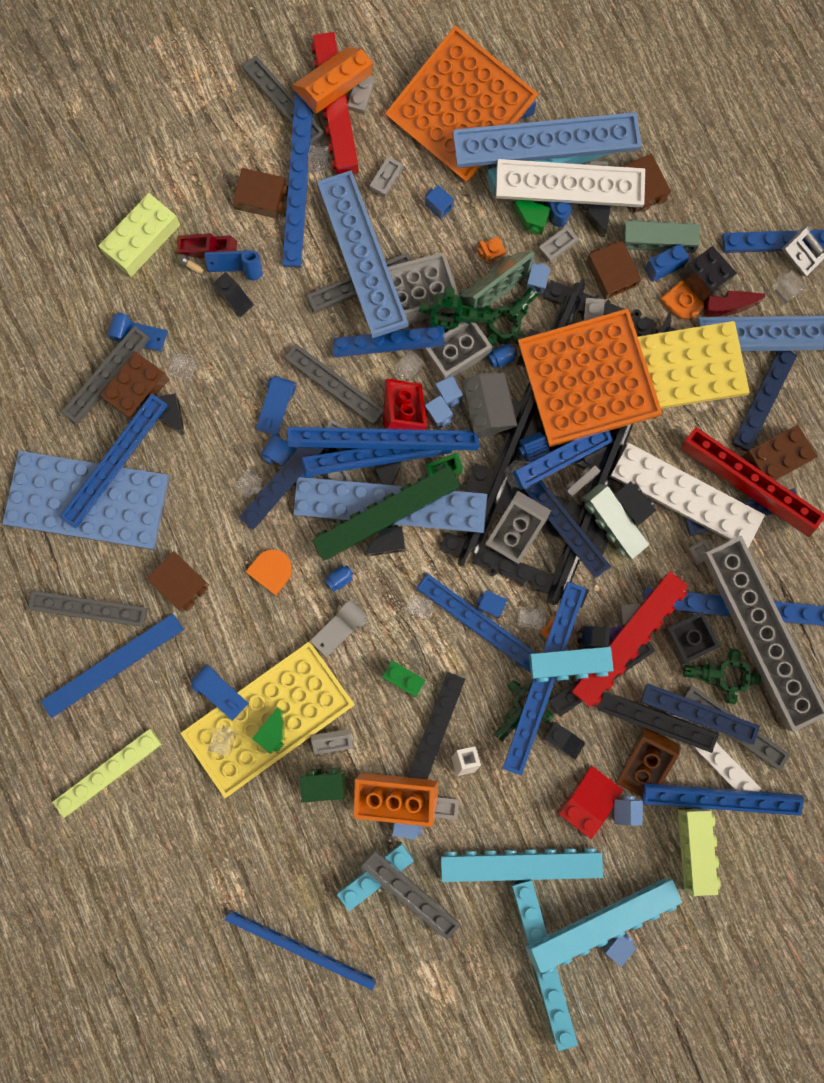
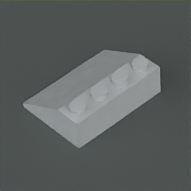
[388,252,459,324]

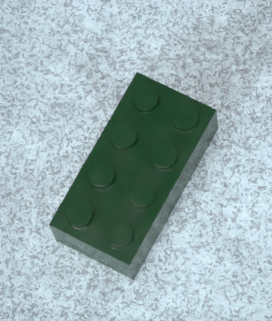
[300,767,347,803]

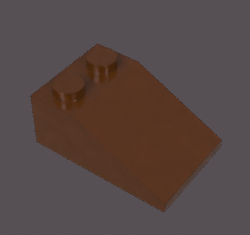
[616,727,680,797]

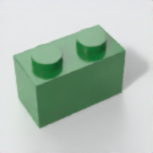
[382,661,426,698]

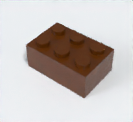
[100,351,169,420]
[743,424,818,481]

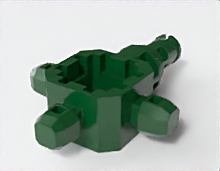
[419,287,494,333]
[482,287,538,346]
[683,649,761,704]
[493,680,554,743]

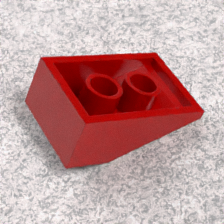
[383,378,428,430]
[556,765,623,840]

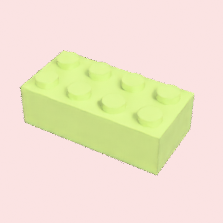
[99,193,180,277]
[678,808,721,896]

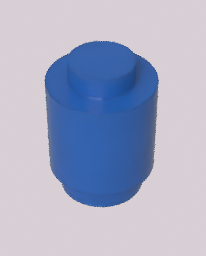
[488,343,517,368]
[325,564,354,592]

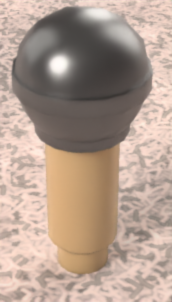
[177,254,204,274]

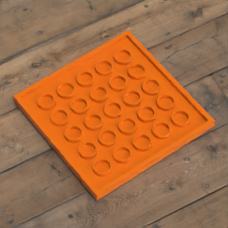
[385,25,539,183]
[518,309,662,447]

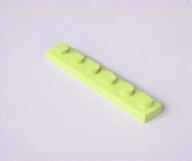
[52,729,163,818]

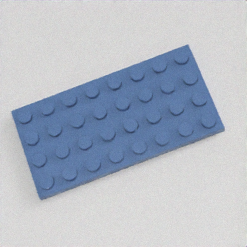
[3,451,169,550]

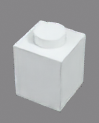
[451,747,481,776]

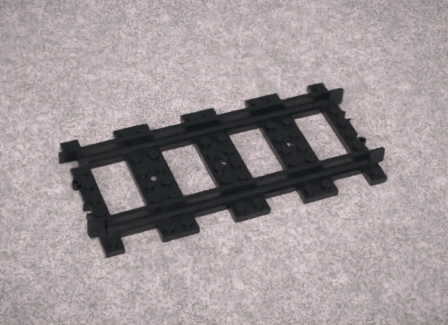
[440,278,677,608]

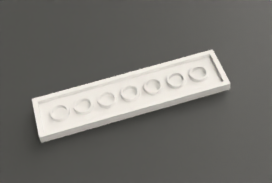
[496,159,645,207]
[610,443,765,548]

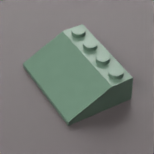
[459,251,535,311]

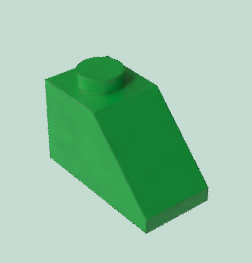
[513,199,551,235]
[252,707,285,754]

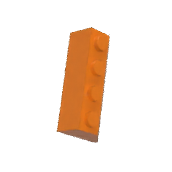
[292,46,373,114]
[354,773,439,827]

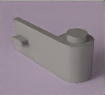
[310,600,368,658]

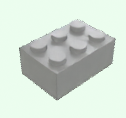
[424,322,492,380]
[486,491,551,564]

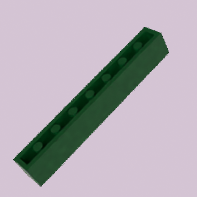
[312,464,462,561]

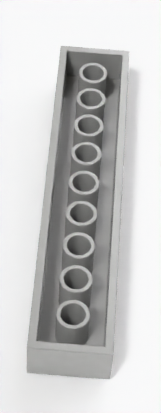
[701,536,824,732]

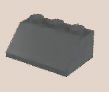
[463,372,517,438]

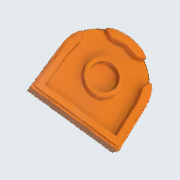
[659,280,704,320]
[246,550,292,596]

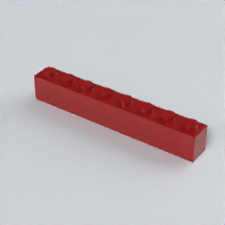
[311,32,359,175]
[680,427,824,537]
[570,571,689,707]

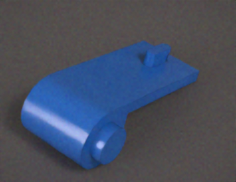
[543,201,571,227]
[204,250,263,281]
[106,312,168,352]
[256,375,296,436]
[260,434,314,478]
[190,664,249,721]

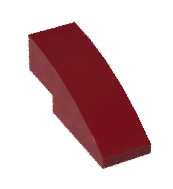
[176,233,238,258]
[704,290,765,317]

